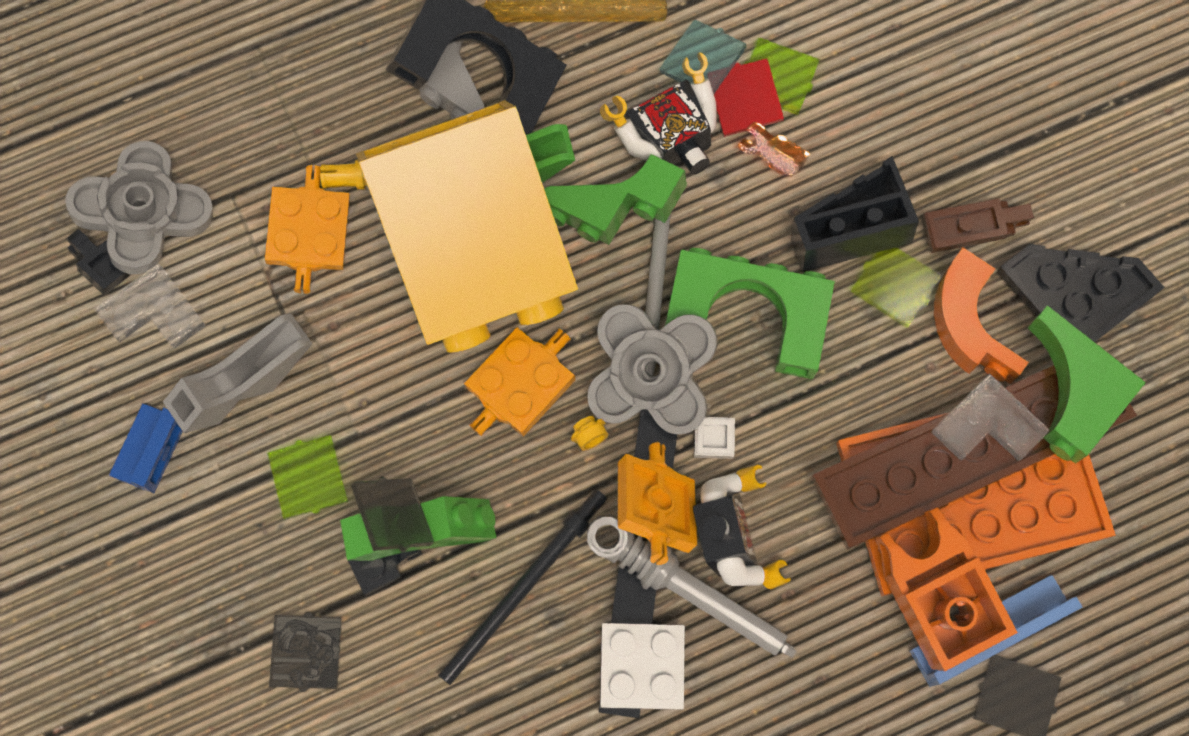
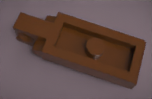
[922,198,1034,253]

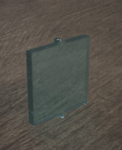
[660,19,747,94]

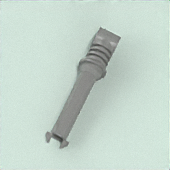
[587,514,796,658]

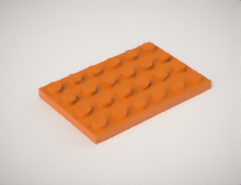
[836,412,1116,597]

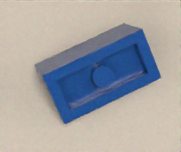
[109,403,183,494]

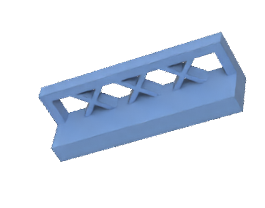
[910,575,1083,687]

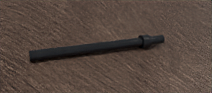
[438,489,608,685]

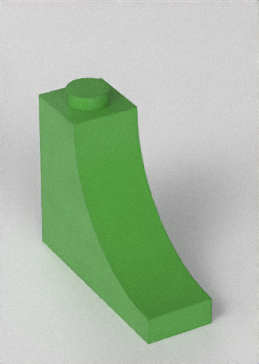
[1027,305,1146,464]

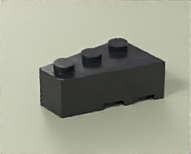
[791,156,919,272]

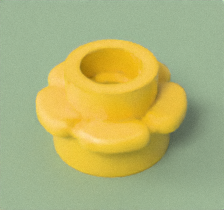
[571,416,609,451]

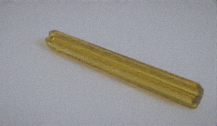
[484,0,667,22]

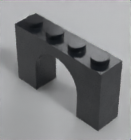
[385,0,567,135]

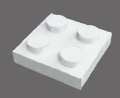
[600,623,685,710]

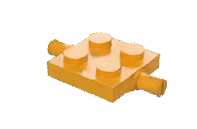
[265,165,350,294]
[464,327,576,437]
[618,442,697,565]

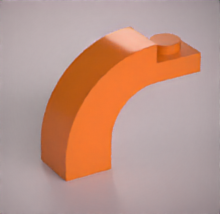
[934,247,1029,384]

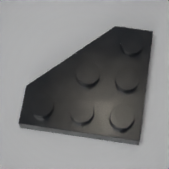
[997,244,1165,342]

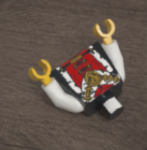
[600,52,717,174]
[693,465,791,590]

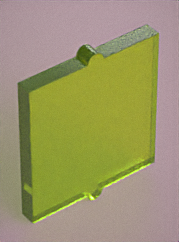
[744,38,820,115]
[850,247,941,328]
[267,435,348,520]

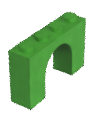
[665,248,835,380]

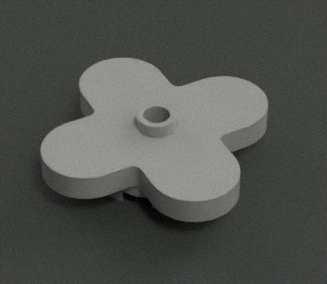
[65,141,213,274]
[587,304,718,434]

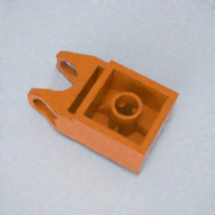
[875,507,1018,671]

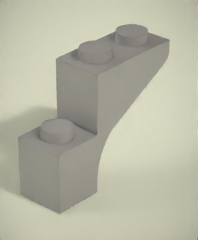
[419,41,484,119]
[163,313,312,433]

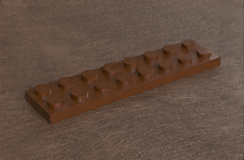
[811,365,1137,550]

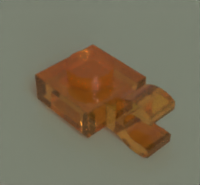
[738,122,810,177]

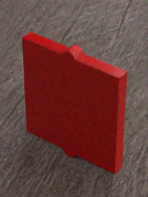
[708,58,784,137]

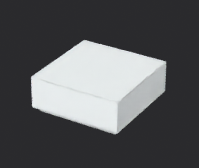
[694,417,735,459]

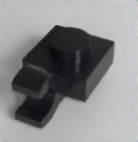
[66,229,131,296]
[348,549,423,596]

